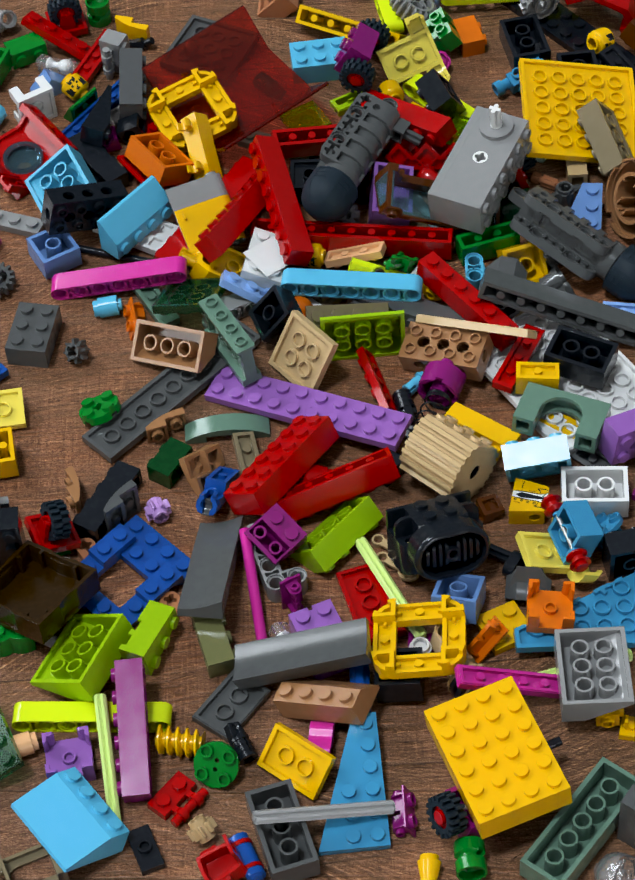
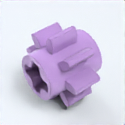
[144,497,172,524]

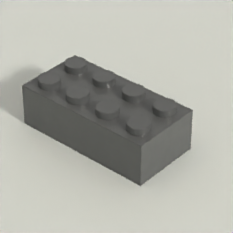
[119,48,146,123]
[244,779,321,880]

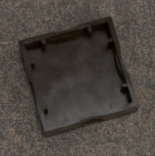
[0,540,101,645]

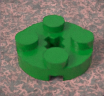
[79,390,121,426]

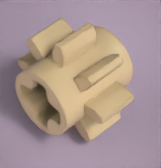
[186,814,218,844]

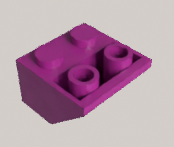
[244,503,308,565]

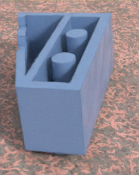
[571,183,603,230]

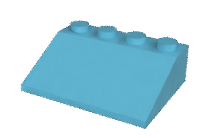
[24,144,97,213]
[11,767,130,873]

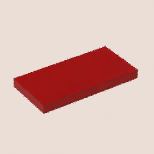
[336,564,407,646]

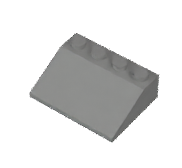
[554,626,635,722]

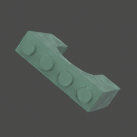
[511,382,611,454]

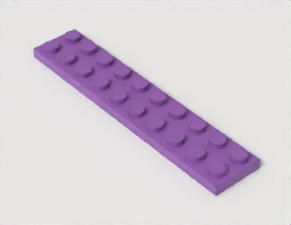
[204,366,413,452]

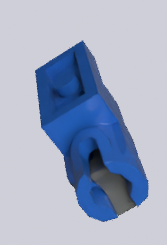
[196,466,240,516]

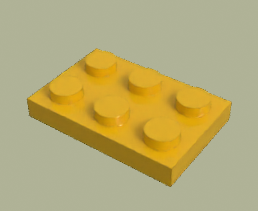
[257,722,336,800]

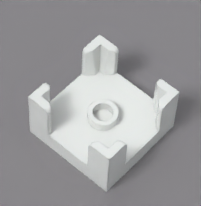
[9,75,58,123]

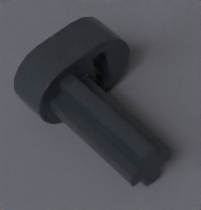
[488,543,525,577]

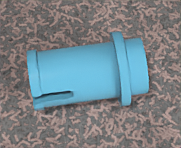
[402,371,423,396]

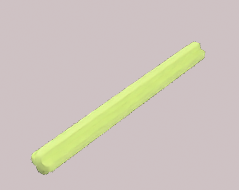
[355,537,427,638]
[94,693,122,821]

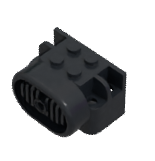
[386,490,490,580]

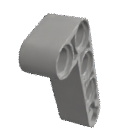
[247,523,308,603]

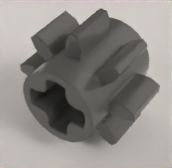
[63,338,90,364]

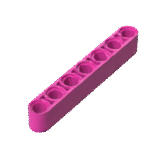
[51,256,187,300]

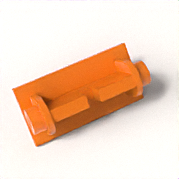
[123,297,145,341]
[466,615,509,664]

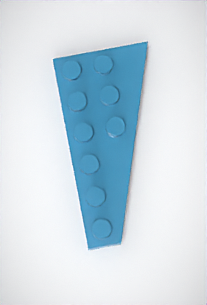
[318,712,391,856]

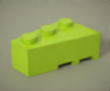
[118,600,179,676]

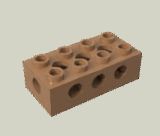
[398,321,494,381]

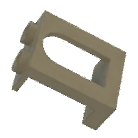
[0,844,69,880]

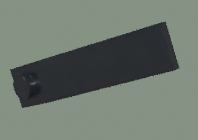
[80,85,112,147]

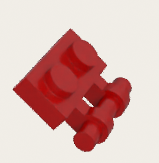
[147,771,209,827]

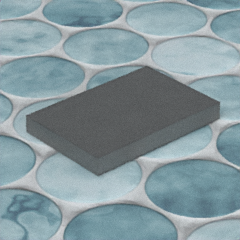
[192,669,272,743]

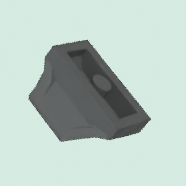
[505,566,552,601]

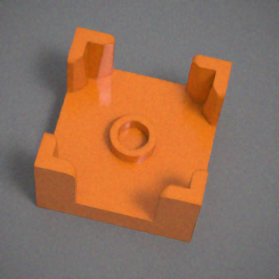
[526,579,575,634]

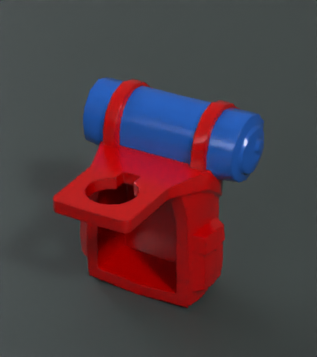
[195,832,266,880]

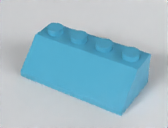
[97,175,173,259]

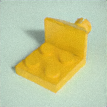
[178,247,245,291]

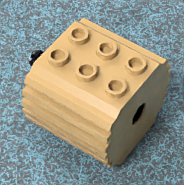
[399,413,499,498]

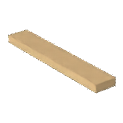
[415,314,538,339]

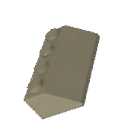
[576,98,634,178]

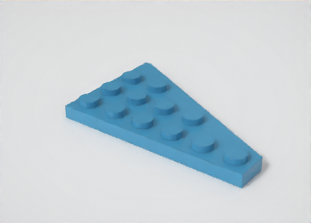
[513,571,635,653]

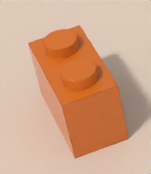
[453,15,487,58]

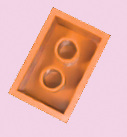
[124,132,194,188]

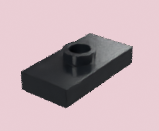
[127,824,165,876]

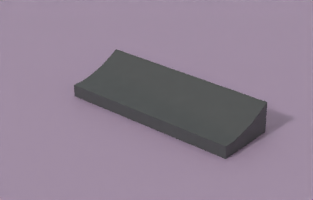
[177,516,244,619]
[232,617,373,690]

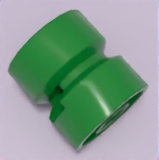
[85,0,112,28]
[453,836,488,880]

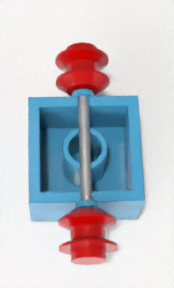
[541,494,604,572]

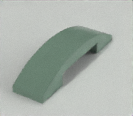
[185,413,270,444]

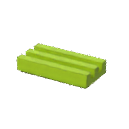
[330,91,362,117]

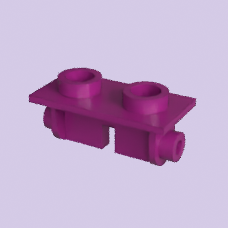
[279,573,304,613]
[391,785,418,838]

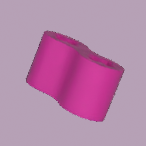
[308,721,335,754]

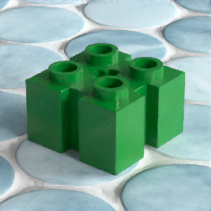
[425,7,462,52]

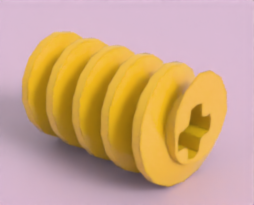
[155,724,206,758]

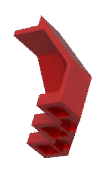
[385,106,458,170]

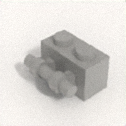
[99,28,130,80]

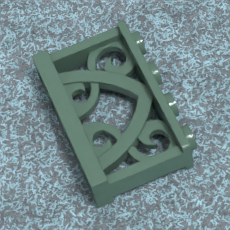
[198,293,262,387]

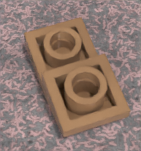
[145,407,187,444]
[64,466,83,514]

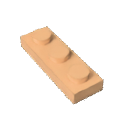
[324,241,387,268]

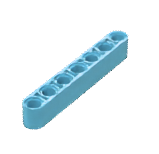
[280,268,423,302]

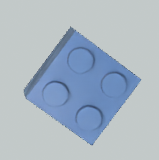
[26,230,82,280]
[431,574,486,624]

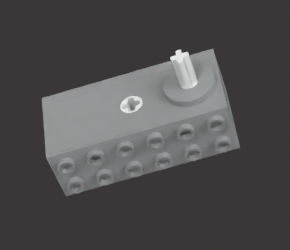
[427,104,532,234]

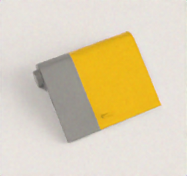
[165,171,246,253]

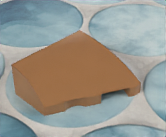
[178,443,225,497]

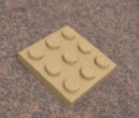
[268,310,339,390]

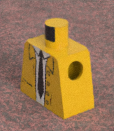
[508,478,550,524]

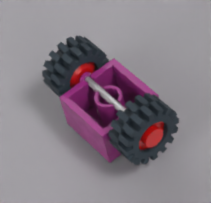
[334,18,391,94]
[426,786,480,839]

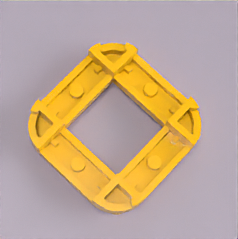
[146,68,238,153]
[371,595,466,680]

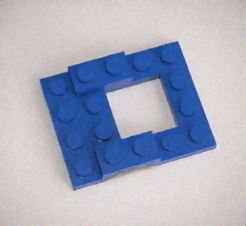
[81,514,190,628]

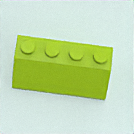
[291,496,384,573]

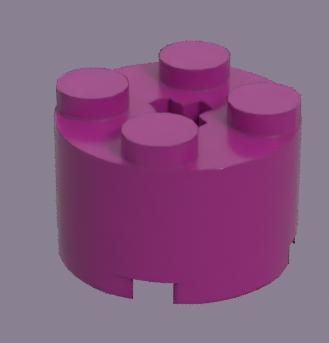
[418,358,467,407]

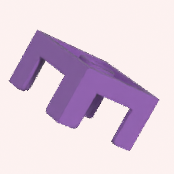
[41,725,97,781]

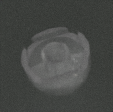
[594,852,635,880]

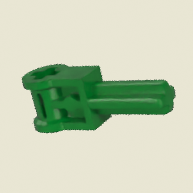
[383,251,420,274]

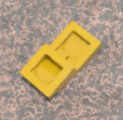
[115,15,150,39]

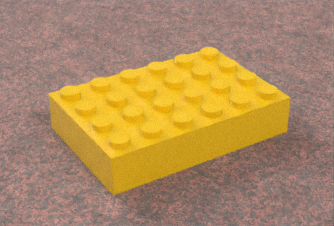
[424,676,573,840]

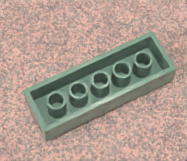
[519,757,635,880]

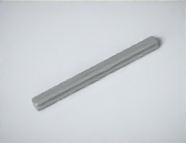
[252,800,395,825]

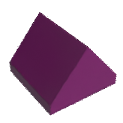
[103,126,122,152]

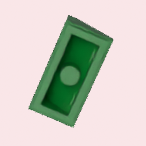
[64,87,98,122]

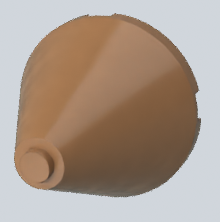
[605,158,635,239]

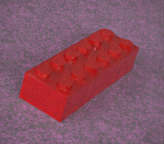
[223,415,339,515]

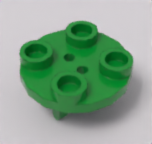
[194,741,240,788]

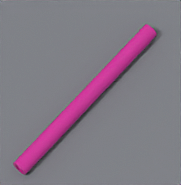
[239,527,267,640]

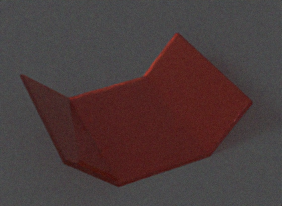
[142,5,329,153]

